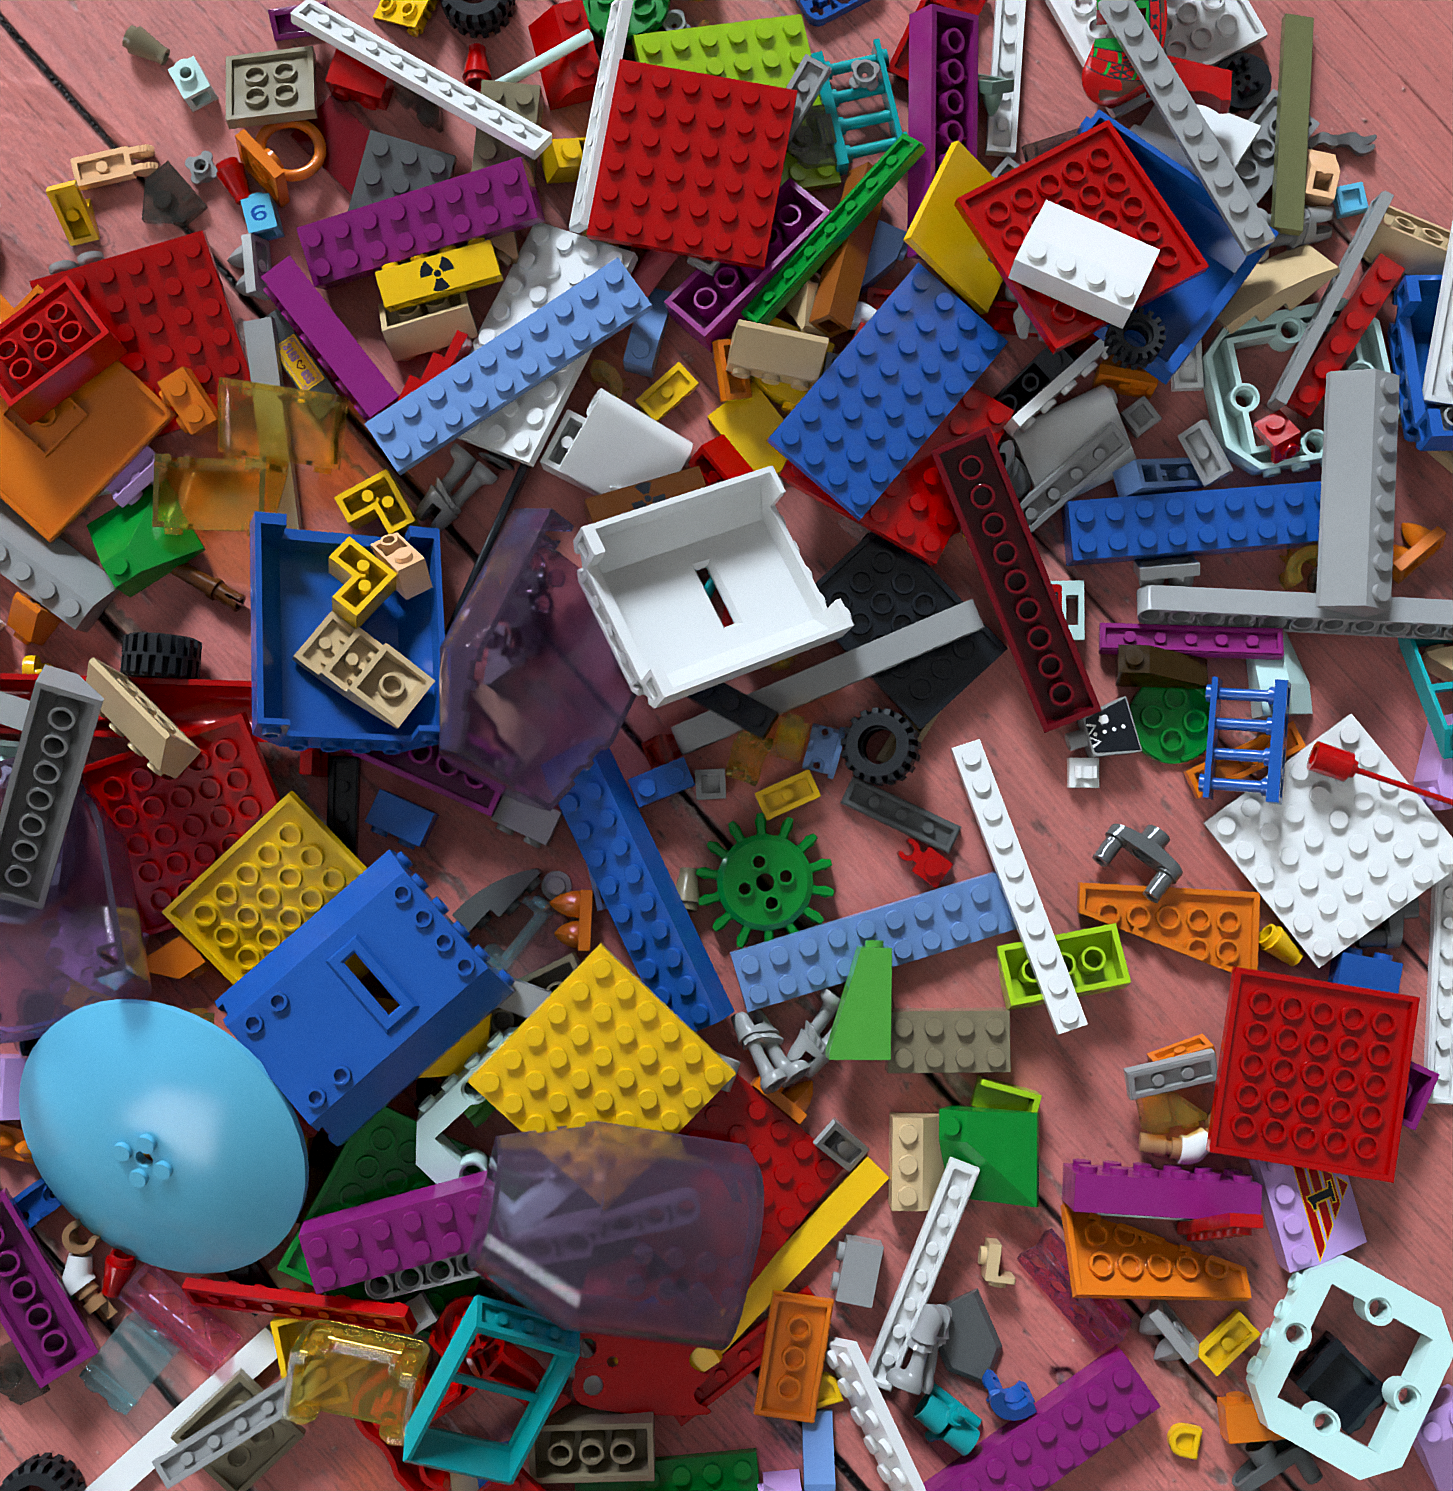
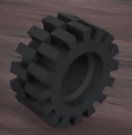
[1104,307,1166,370]

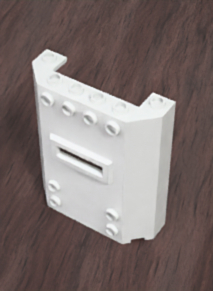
[573,465,854,708]

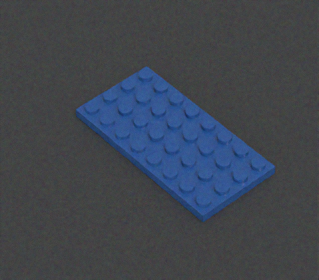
[767,262,1008,521]

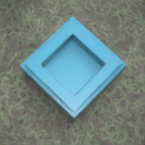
[1333,182,1369,219]

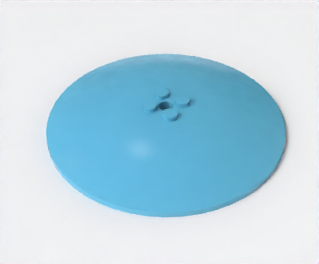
[19,999,309,1274]

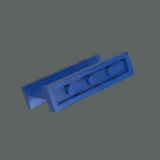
[1198,676,1291,805]

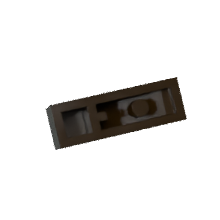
[1115,645,1208,689]

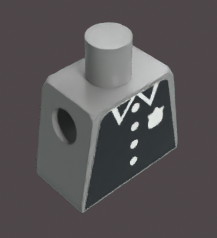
[1065,696,1142,758]

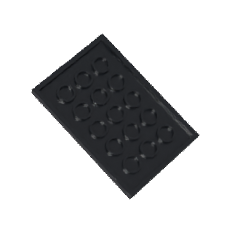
[815,531,1008,731]

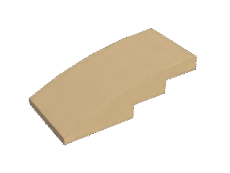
[1216,244,1341,334]
[292,611,435,729]

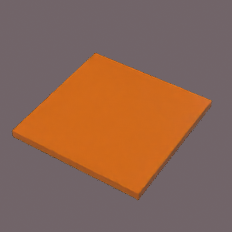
[0,284,177,543]

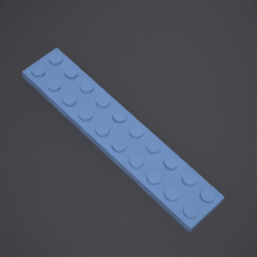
[364,257,652,475]
[730,871,1017,1012]

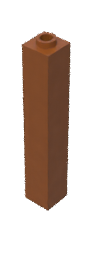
[809,162,884,337]

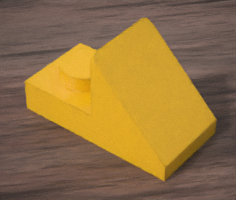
[46,180,100,246]

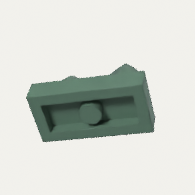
[978,73,1014,117]

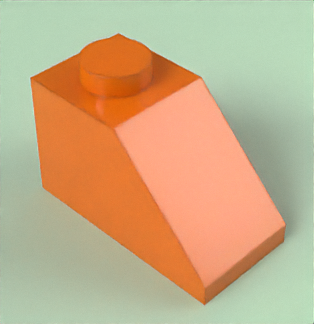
[7,591,62,646]
[135,934,211,980]
[1216,1391,1286,1444]

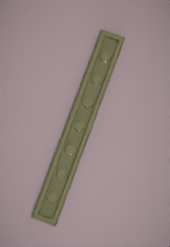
[1270,13,1314,236]

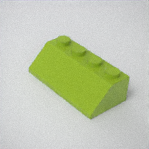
[996,923,1131,1011]

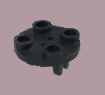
[1218,52,1272,113]

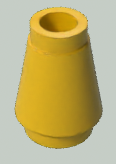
[1259,924,1303,967]

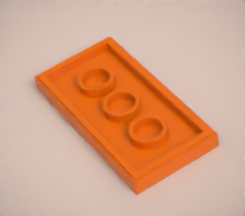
[753,1290,834,1423]

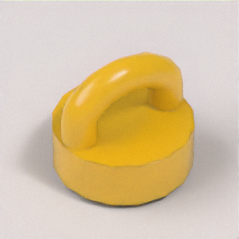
[22,655,54,674]

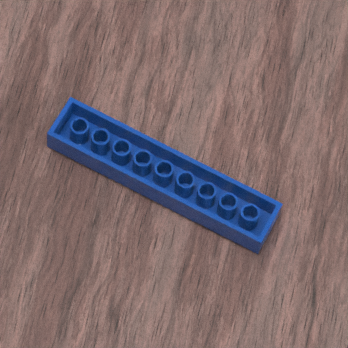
[1061,481,1321,566]
[541,738,735,1032]

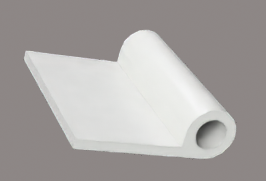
[1130,105,1261,177]
[1006,384,1136,499]
[558,388,695,494]

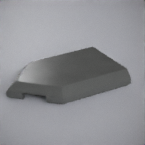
[938,1288,1002,1385]

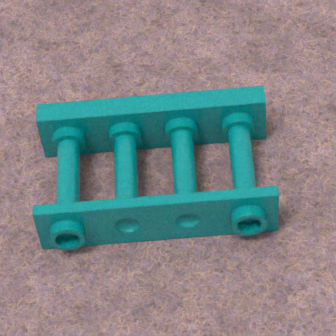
[811,38,908,176]

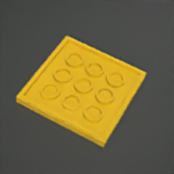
[903,140,1003,315]

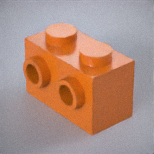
[157,366,224,437]

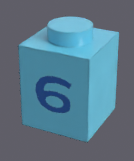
[240,192,285,241]

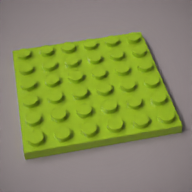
[631,14,841,191]

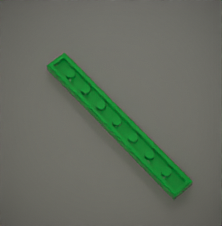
[741,133,926,325]

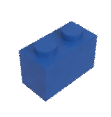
[628,757,695,809]
[365,789,439,850]
[1328,947,1403,993]

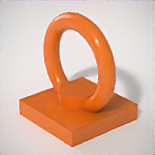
[235,120,326,208]

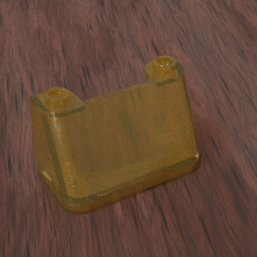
[218,377,348,475]
[152,454,289,537]
[281,1319,430,1446]

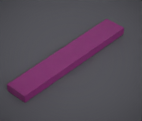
[1098,623,1284,660]

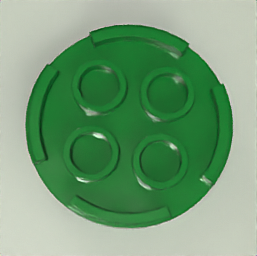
[583,0,670,45]
[1129,687,1210,764]

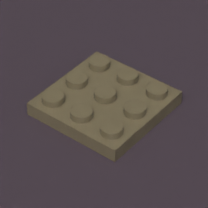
[226,46,318,129]
[170,1368,306,1491]

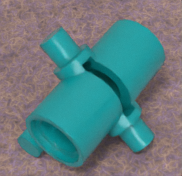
[913,1382,982,1456]

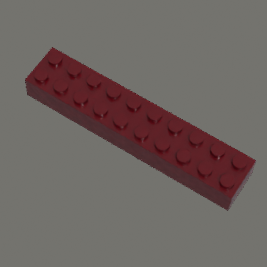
[930,426,1102,733]

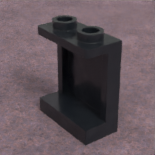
[1288,1330,1385,1435]

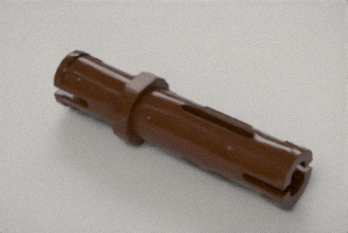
[170,562,246,612]

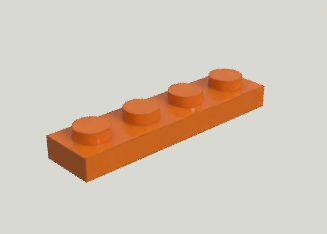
[1183,721,1306,799]

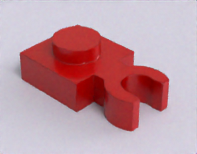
[897,838,953,888]

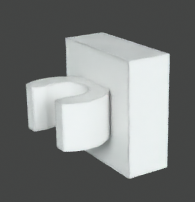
[1067,758,1099,788]

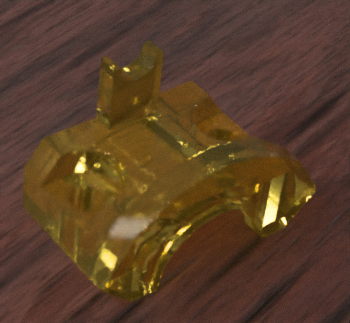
[589,360,630,400]
[1278,545,1318,590]
[725,731,774,786]

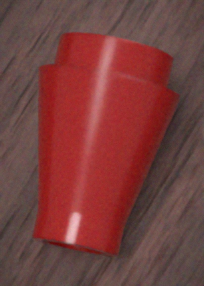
[462,43,492,91]
[215,157,251,205]
[101,1248,136,1298]

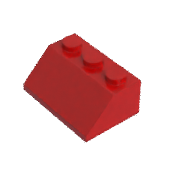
[528,0,600,111]

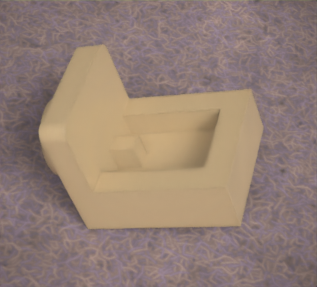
[978,1237,1016,1288]

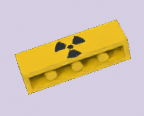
[375,238,504,313]

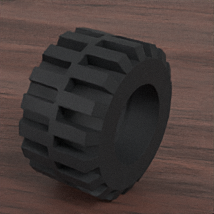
[440,0,515,39]
[120,632,202,679]
[840,707,921,786]
[0,1452,86,1491]

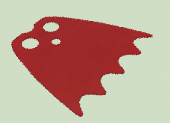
[572,1270,711,1416]

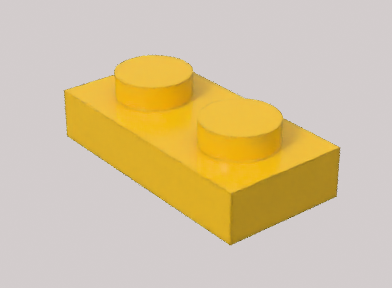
[635,362,699,422]
[754,769,821,821]
[1198,1308,1261,1376]

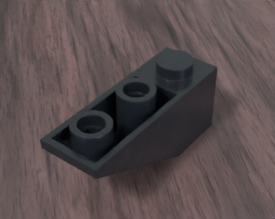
[993,346,1079,418]

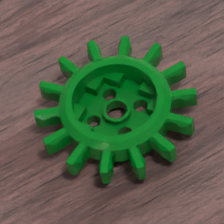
[696,813,834,948]

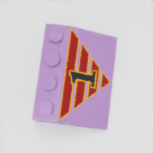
[1249,1159,1367,1273]

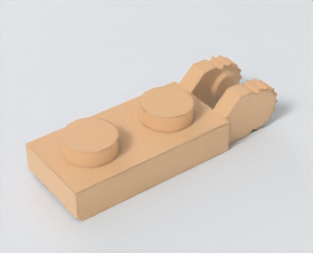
[70,144,159,191]

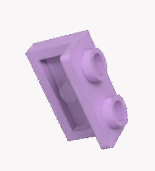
[106,446,167,508]

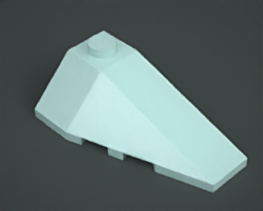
[1246,632,1313,719]

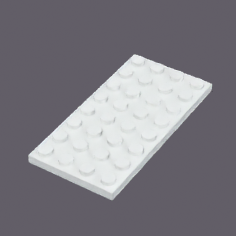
[457,223,638,467]

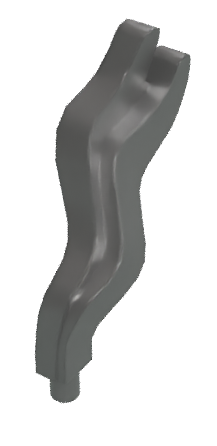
[1307,132,1377,156]

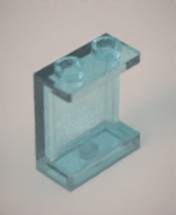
[484,895,555,972]
[79,1309,182,1415]

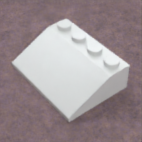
[1008,200,1160,329]

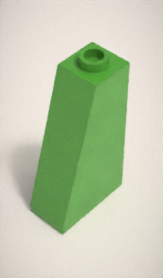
[825,940,892,1060]

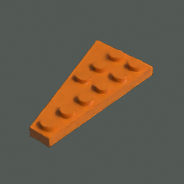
[1077,882,1260,973]
[1060,1203,1252,1301]

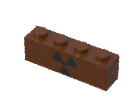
[584,466,707,524]

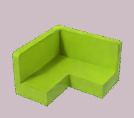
[970,1075,1042,1113]

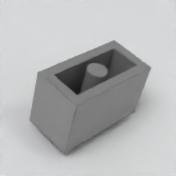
[491,787,563,848]
[830,1233,884,1308]

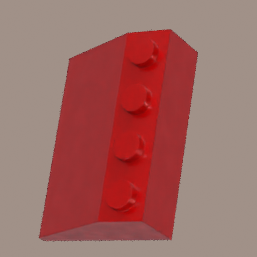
[0,275,128,425]

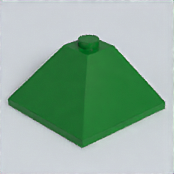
[87,478,206,598]
[939,1105,1039,1207]

